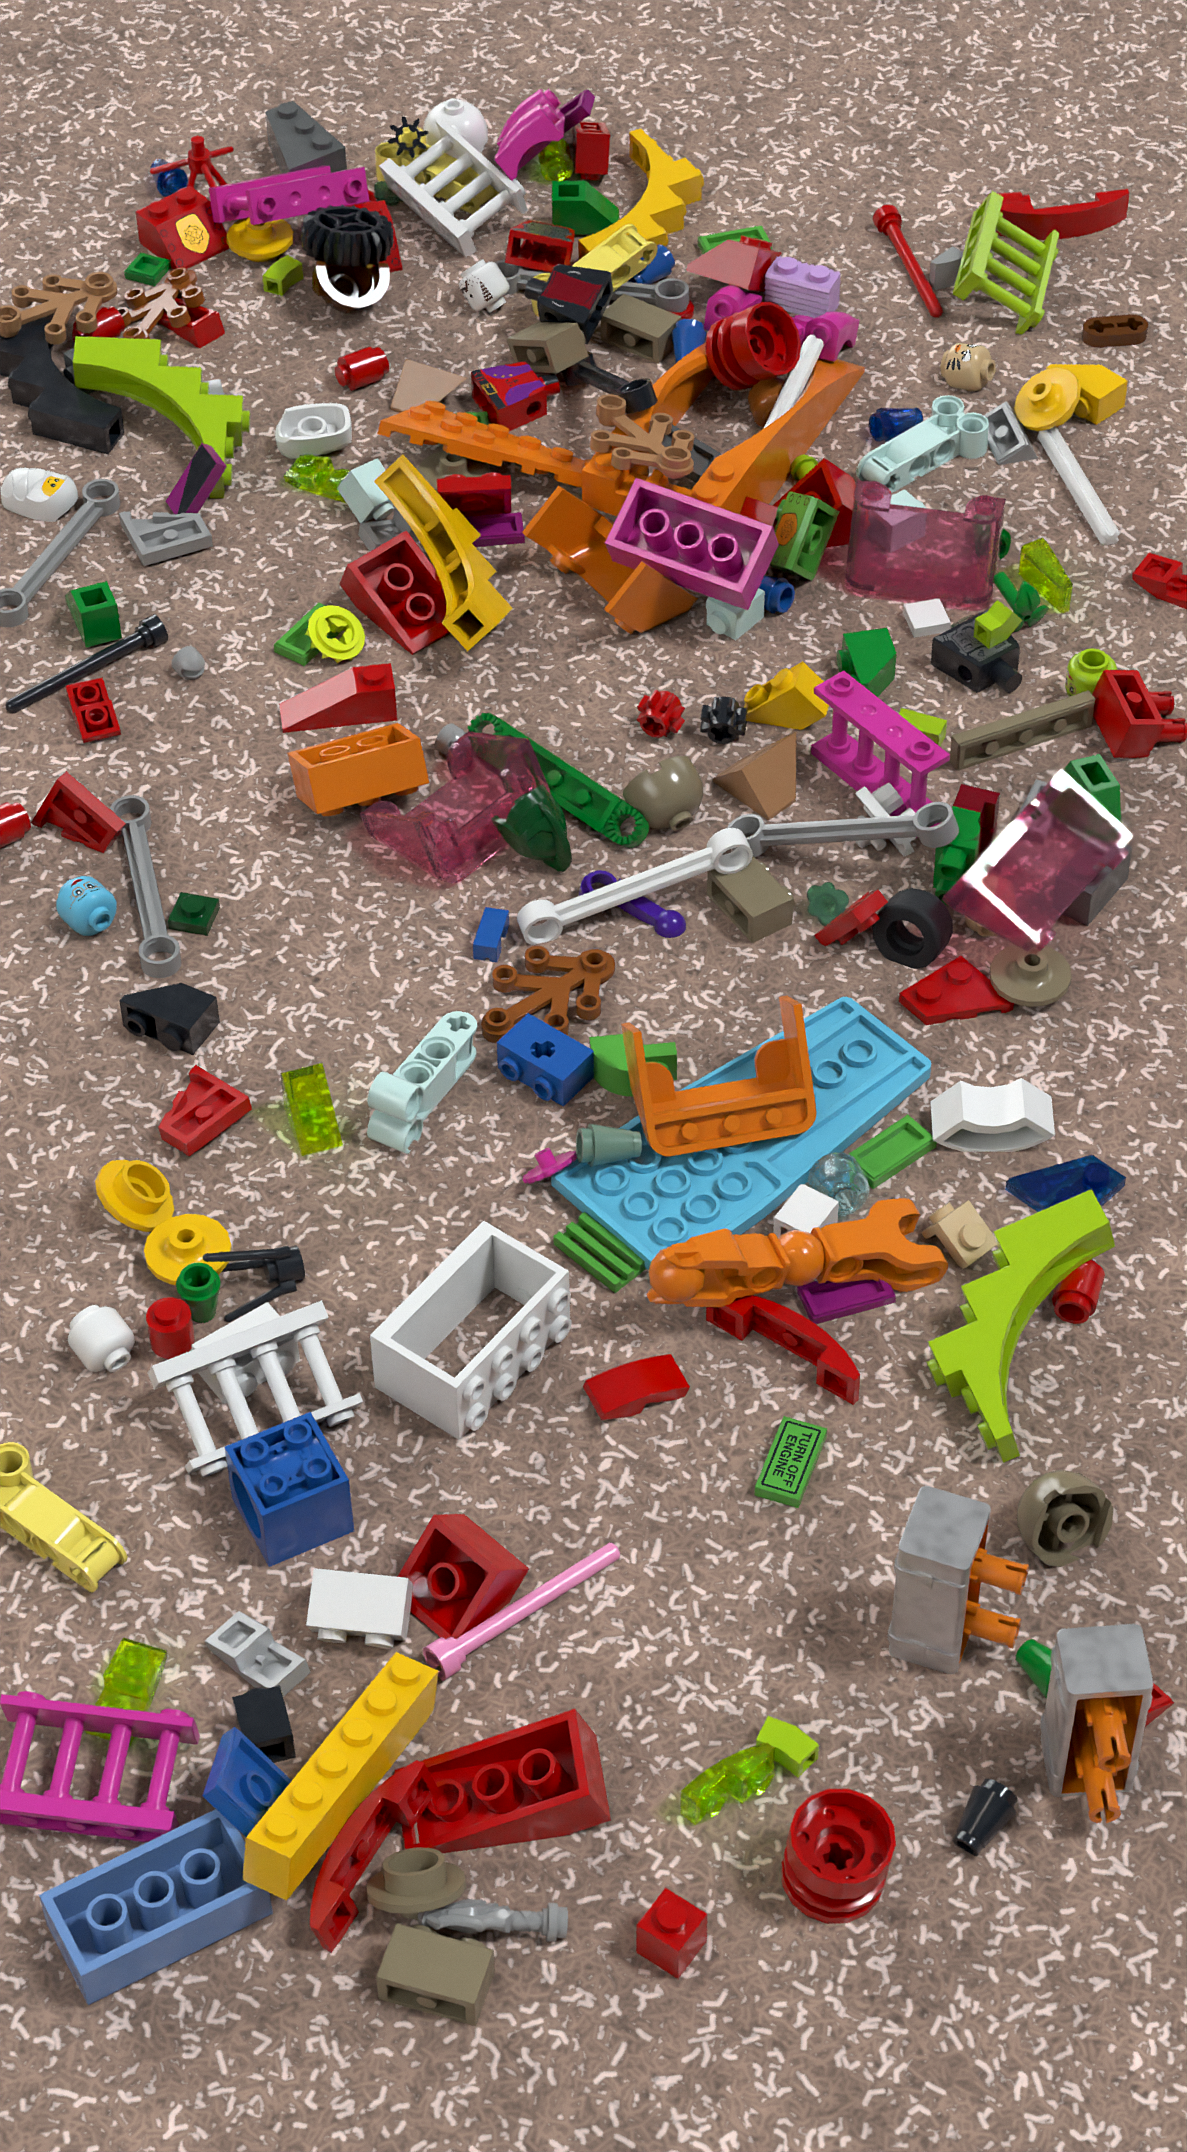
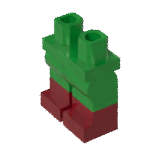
[933,784,1000,908]

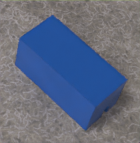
[473,907,509,962]

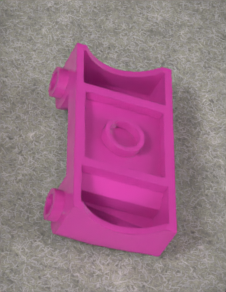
[494,88,565,181]
[704,286,860,362]

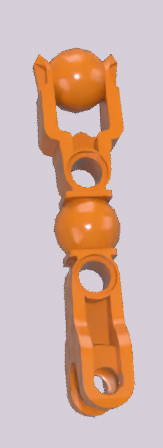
[646,1198,948,1307]

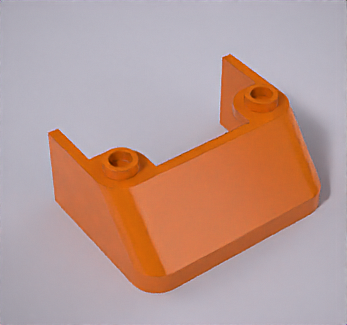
[522,485,698,634]
[621,996,816,1156]

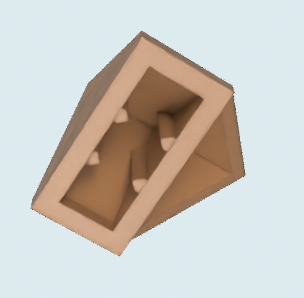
[390,359,467,413]
[713,732,796,821]

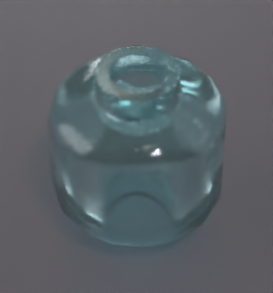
[808,1152,870,1216]

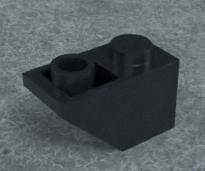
[119,983,220,1055]

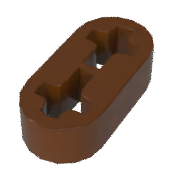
[1082,314,1148,348]

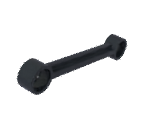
[561,352,657,414]

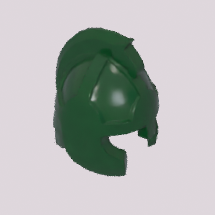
[491,785,572,872]

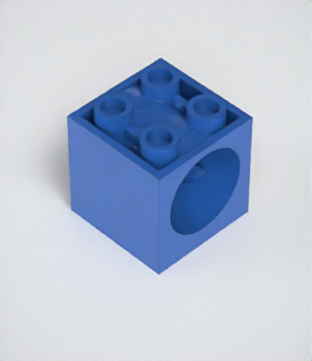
[225,1412,354,1567]

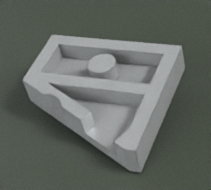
[119,512,213,566]

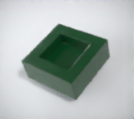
[168,892,220,936]

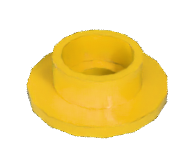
[227,217,294,262]
[1014,367,1081,431]
[95,1160,174,1232]
[144,1214,232,1285]

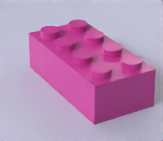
[605,478,779,611]

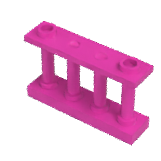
[209,166,369,225]
[811,670,950,838]
[0,1691,200,1842]

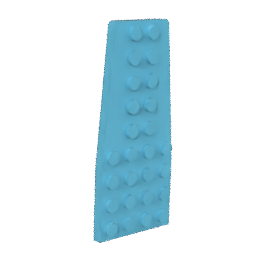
[551,997,931,1270]

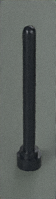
[5,614,168,713]

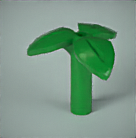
[992,572,1049,632]

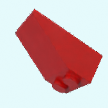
[339,530,450,655]

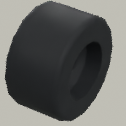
[872,888,953,969]

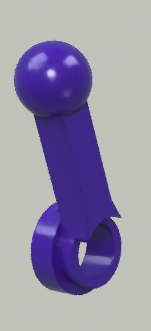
[579,870,686,938]

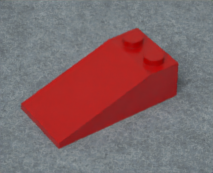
[394,1709,611,1854]

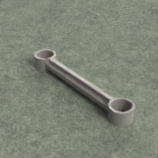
[495,260,689,312]
[0,479,121,627]
[110,795,182,978]
[727,802,959,857]

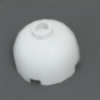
[423,99,488,159]

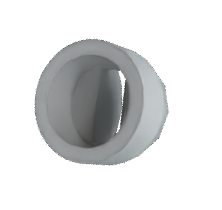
[171,646,205,680]
[435,723,469,758]

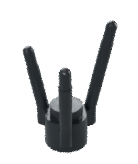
[203,1245,305,1322]

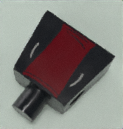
[525,264,614,345]

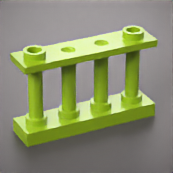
[952,191,1059,335]

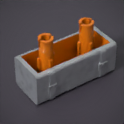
[888,1486,1029,1674]
[1040,1624,1153,1823]

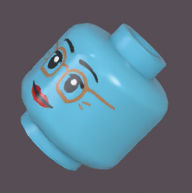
[56,876,117,936]

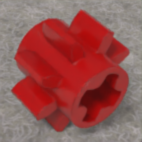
[636,690,685,738]

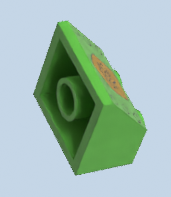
[769,491,839,581]

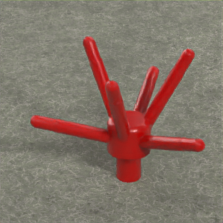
[150,136,234,188]

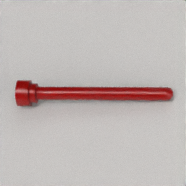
[873,205,943,318]

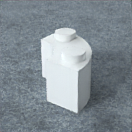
[930,1078,1055,1152]

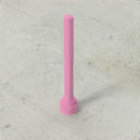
[423,1543,620,1681]

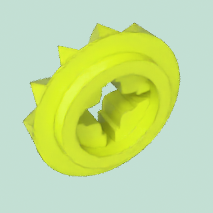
[305,605,365,663]

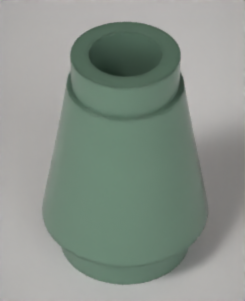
[576,1124,642,1167]

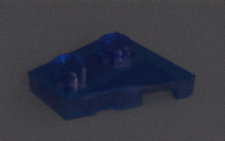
[1005,1155,1126,1212]

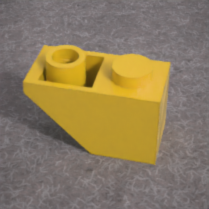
[1046,364,1128,425]
[743,661,829,730]

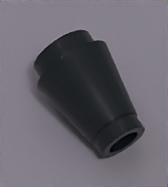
[952,1778,1018,1856]

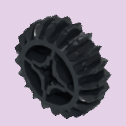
[301,204,393,268]

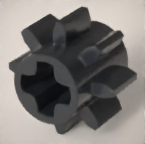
[388,116,429,158]
[700,696,747,744]

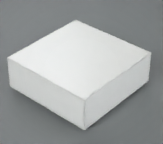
[903,598,951,638]

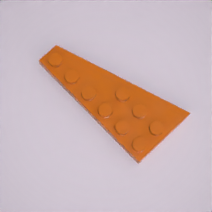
[377,401,590,488]

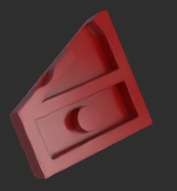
[31,771,126,853]
[899,955,1014,1025]
[158,1065,252,1156]

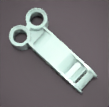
[856,395,989,497]
[367,1011,477,1154]

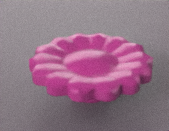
[523,1148,577,1184]

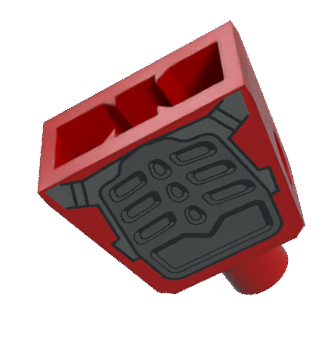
[505,220,574,273]

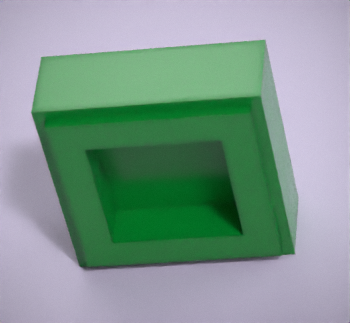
[124,252,171,287]

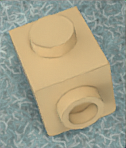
[921,1200,997,1269]

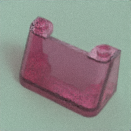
[845,480,1006,611]
[360,731,551,883]
[942,769,1134,952]

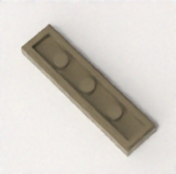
[949,691,1095,771]

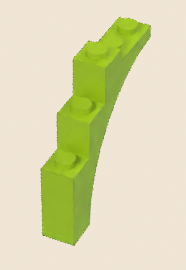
[73,336,250,499]
[926,1189,1115,1463]

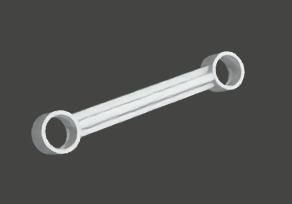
[517,828,753,945]

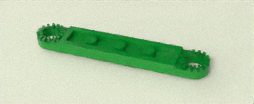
[467,713,649,848]

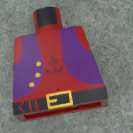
[471,362,560,432]

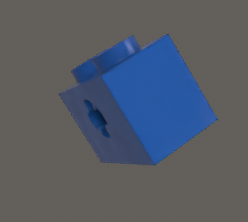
[497,1013,594,1107]

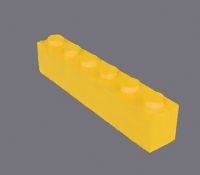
[243,1652,438,1901]

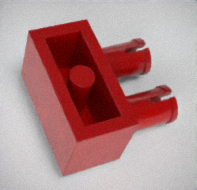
[1092,670,1187,758]

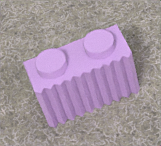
[764,256,840,318]

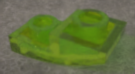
[284,454,350,504]
[85,1638,168,1747]
[680,1743,776,1826]

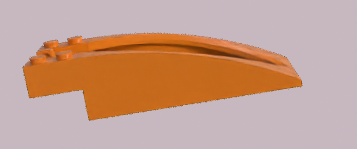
[582,343,865,516]

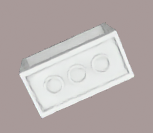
[370,1221,572,1440]

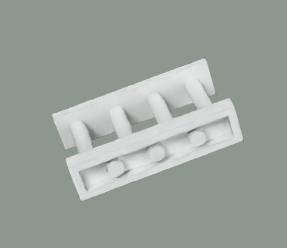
[379,118,528,257]
[148,1300,363,1477]

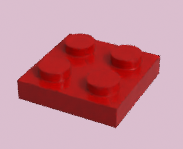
[437,472,511,517]

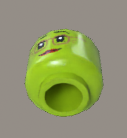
[1065,648,1117,697]

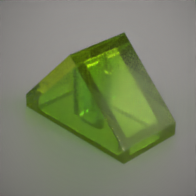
[280,1063,343,1156]

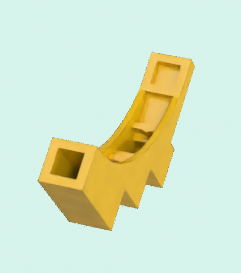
[578,128,704,260]

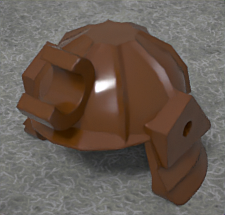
[312,261,390,314]

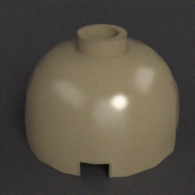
[623,756,703,831]
[1016,1470,1114,1567]

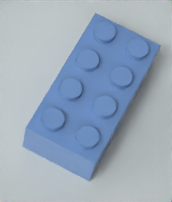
[39,1809,273,2005]

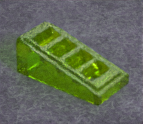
[1018,538,1073,614]

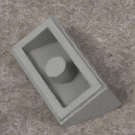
[983,401,1038,465]

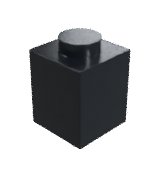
[232,1685,296,1763]

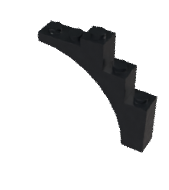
[0,303,125,455]

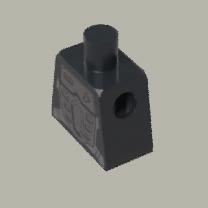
[931,609,1022,693]

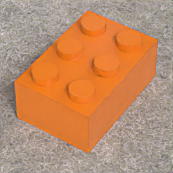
[287,723,429,816]

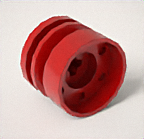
[705,302,801,390]
[781,1788,896,1924]

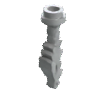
[418,1899,568,1942]

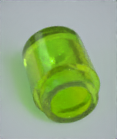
[537,139,574,181]

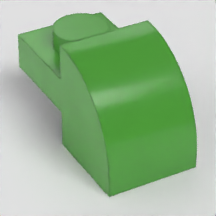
[589,1034,677,1097]

